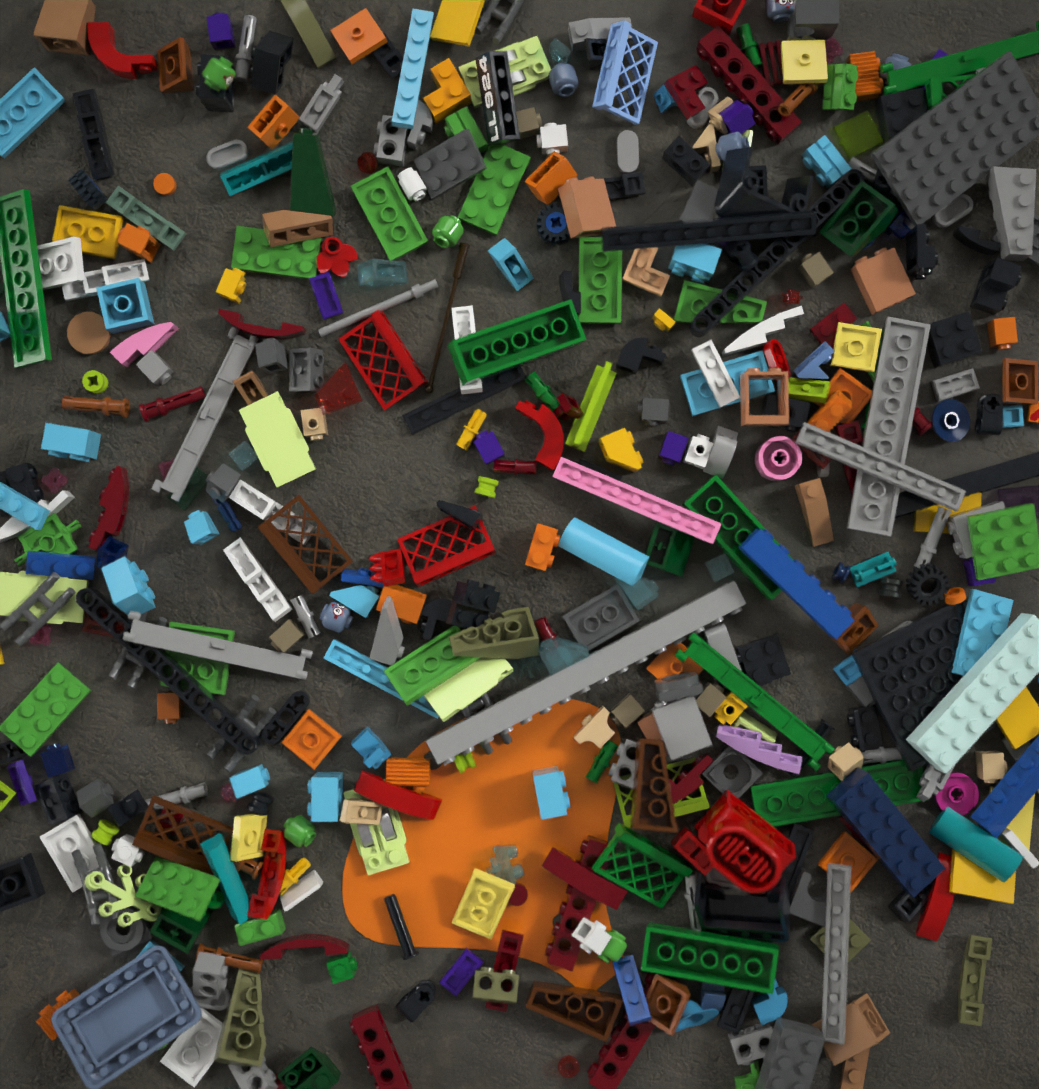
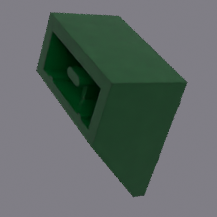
[644,522,695,577]
[149,908,214,954]
[277,1046,341,1089]

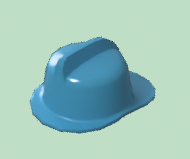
[675,1000,719,1032]

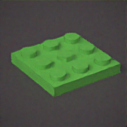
[967,503,1039,580]
[160,622,235,695]

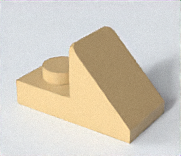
[692,124,721,173]
[340,798,383,825]

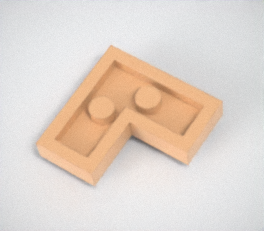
[622,247,670,296]

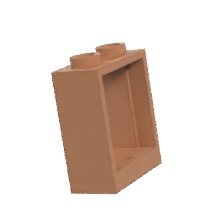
[740,368,789,426]

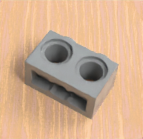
[374,115,409,167]
[608,739,637,790]
[193,952,228,999]
[727,1023,773,1065]
[228,1056,278,1089]

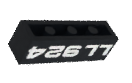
[475,51,520,145]

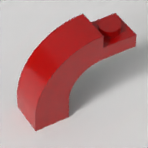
[87,22,158,80]
[515,400,564,471]

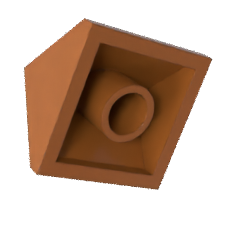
[157,37,194,93]
[1003,358,1038,405]
[827,602,879,656]
[646,973,690,1036]

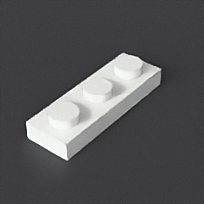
[691,340,740,408]

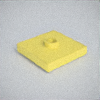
[781,40,828,84]
[830,322,882,373]
[230,813,267,862]

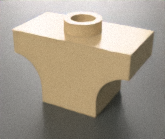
[573,705,615,748]

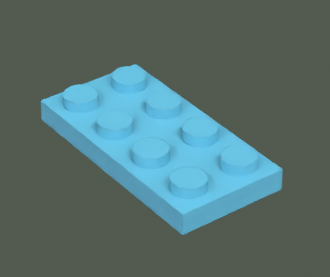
[0,67,66,159]
[680,350,775,416]
[951,589,1013,676]

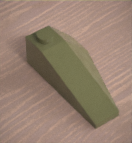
[449,607,539,659]
[214,969,266,1067]

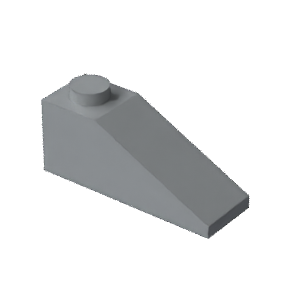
[568,18,633,53]
[369,596,405,666]

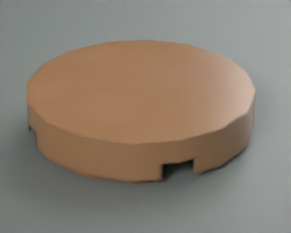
[67,312,111,355]

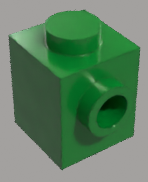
[326,950,358,984]

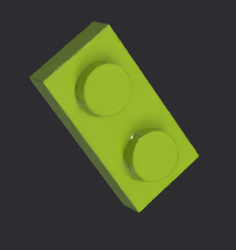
[788,377,830,403]

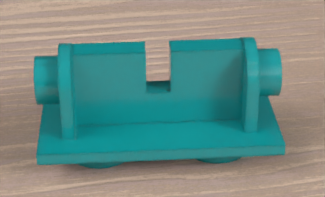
[850,552,897,587]

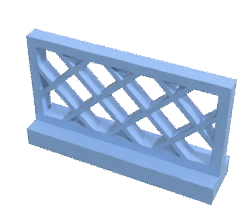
[592,20,658,125]

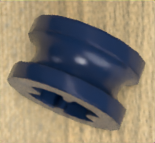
[832,562,850,584]

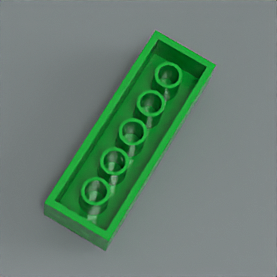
[447,299,587,386]
[682,475,804,600]
[641,922,779,994]

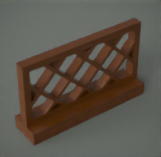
[258,495,353,595]
[132,795,233,876]

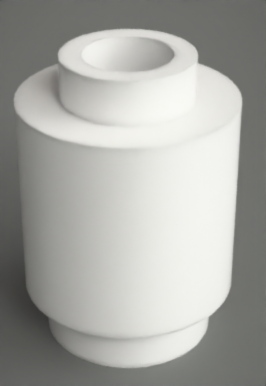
[398,167,427,201]

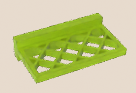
[565,361,617,453]
[613,757,710,828]

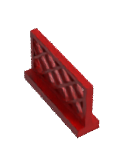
[338,310,429,411]
[397,505,496,588]

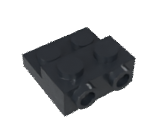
[906,224,938,280]
[0,463,44,517]
[446,579,500,628]
[735,633,791,686]

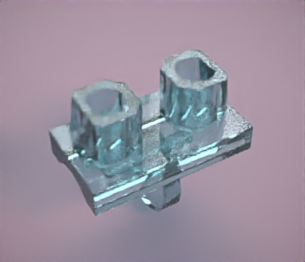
[486,845,525,884]

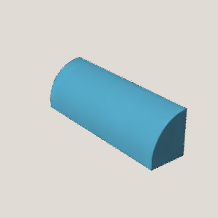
[558,517,649,586]

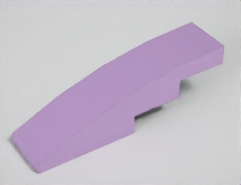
[716,724,802,774]

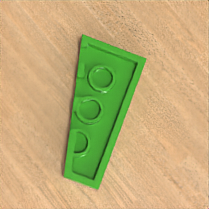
[674,280,767,324]

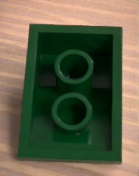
[819,181,900,258]

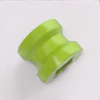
[82,370,108,394]
[474,476,499,498]
[454,752,477,774]
[91,819,119,846]

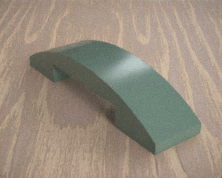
[106,186,186,251]

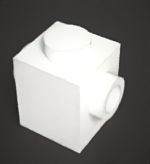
[536,123,568,156]
[683,434,714,469]
[111,834,145,867]
[572,917,612,955]

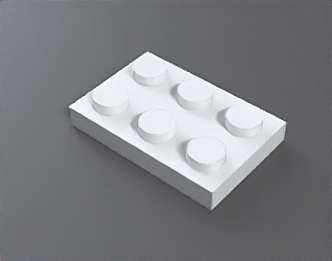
[37,237,84,290]
[40,814,112,893]
[160,1007,223,1087]

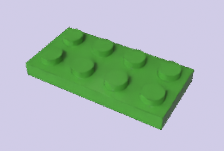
[458,145,531,236]
[351,166,429,263]
[231,226,322,280]
[578,237,622,324]
[384,625,480,706]
[0,662,92,757]
[135,856,220,921]

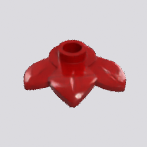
[316,237,358,278]

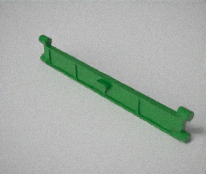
[879,21,1039,95]
[674,632,835,771]

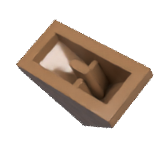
[233,371,268,405]

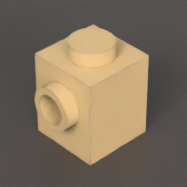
[301,408,328,441]
[828,742,864,781]
[975,750,1007,783]

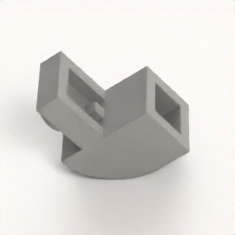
[407,100,433,150]
[703,426,738,479]

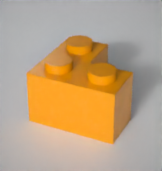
[423,58,472,124]

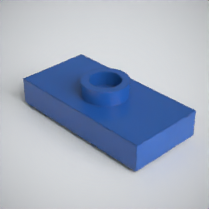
[341,568,384,587]

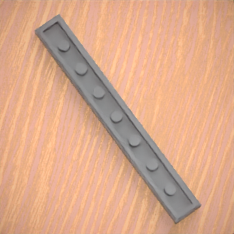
[795,422,966,511]
[822,863,851,1044]

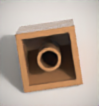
[34,0,96,56]
[812,993,890,1066]

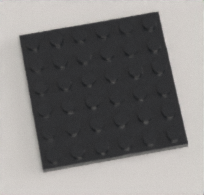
[851,599,998,771]

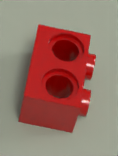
[671,826,714,876]

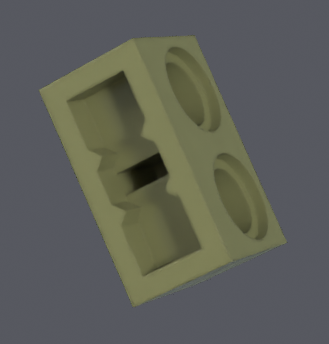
[473,967,519,1005]

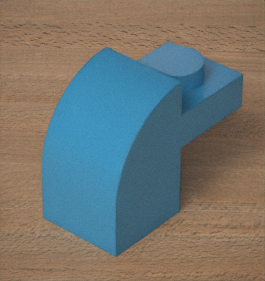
[351,726,391,769]
[751,979,788,1025]

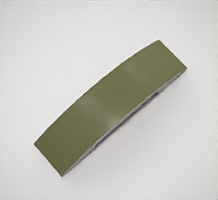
[280,0,336,69]
[958,934,992,1026]

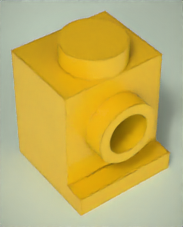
[216,268,246,304]
[714,691,748,725]

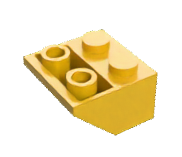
[598,428,643,473]

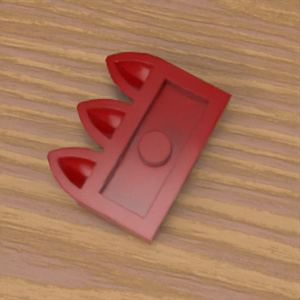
[369,548,405,587]

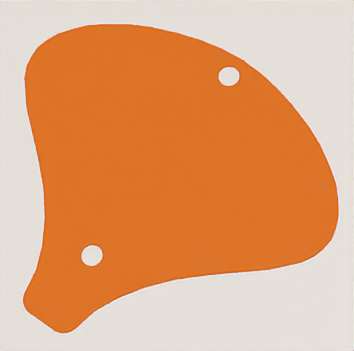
[342,699,624,990]

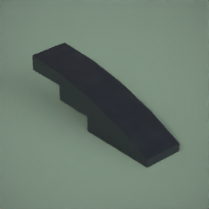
[72,89,115,180]

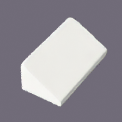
[280,870,323,911]

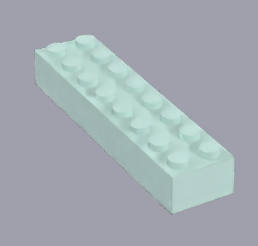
[906,613,1039,774]

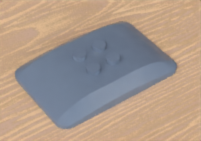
[52,946,202,1089]

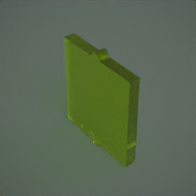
[834,110,883,159]

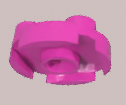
[934,772,979,816]

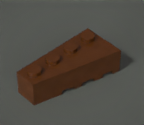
[630,739,678,833]
[525,980,623,1042]

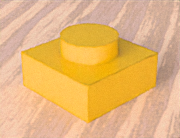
[652,308,676,332]

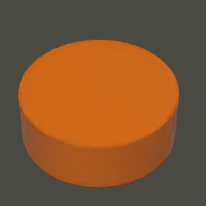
[153,173,176,196]
[943,587,966,605]

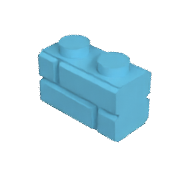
[802,135,852,189]

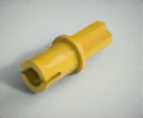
[456,409,487,451]
[279,857,311,896]

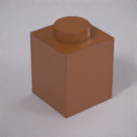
[157,691,184,723]

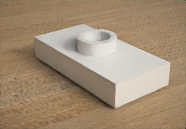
[1000,828,1039,869]

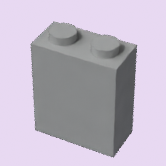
[947,501,1005,559]
[651,696,712,760]

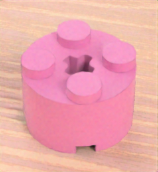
[755,436,802,481]

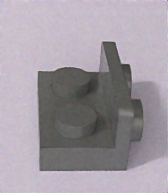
[289,347,324,393]

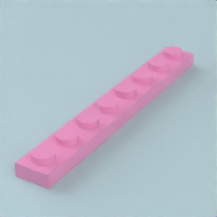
[553,457,721,544]

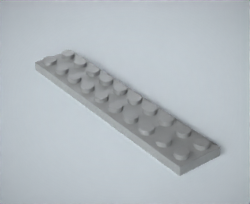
[846,317,931,537]

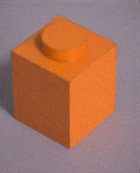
[987,317,1018,351]

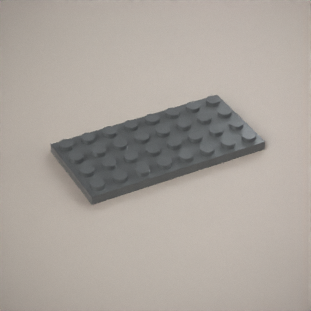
[871,51,1039,227]

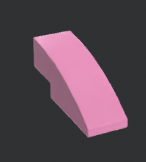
[110,322,179,367]

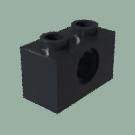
[662,136,710,187]
[761,394,810,433]

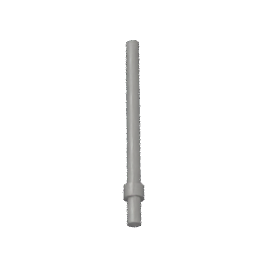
[318,279,438,337]

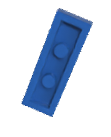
[26,551,95,580]
[612,955,651,1025]

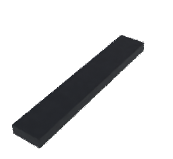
[402,366,526,435]

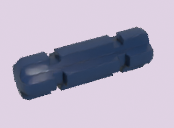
[212,498,242,532]

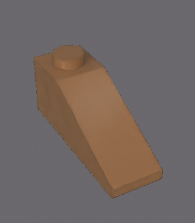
[262,210,333,247]
[795,478,834,547]

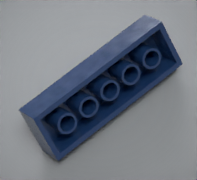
[826,767,946,898]

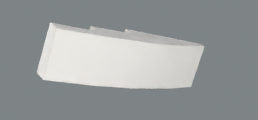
[62,259,150,302]
[451,305,483,394]
[722,306,804,356]
[229,480,317,545]
[0,490,75,543]
[223,538,292,622]

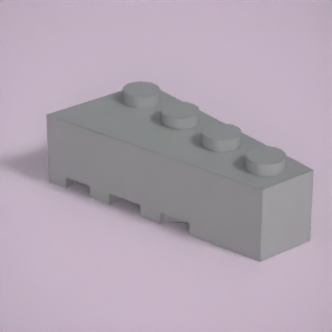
[985,166,1036,261]

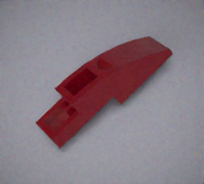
[89,465,129,551]
[668,754,713,803]

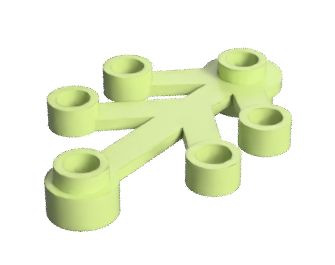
[85,864,162,927]

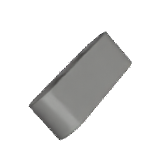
[703,623,741,689]

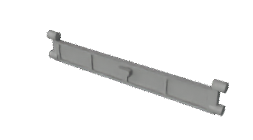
[151,326,259,502]
[123,610,313,680]

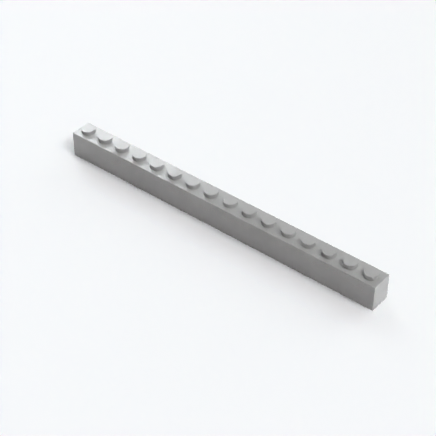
[426,581,746,765]

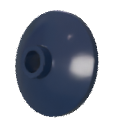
[932,399,970,442]

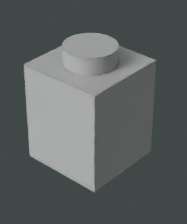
[136,350,174,386]

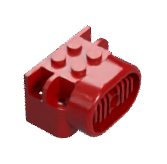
[694,789,796,893]

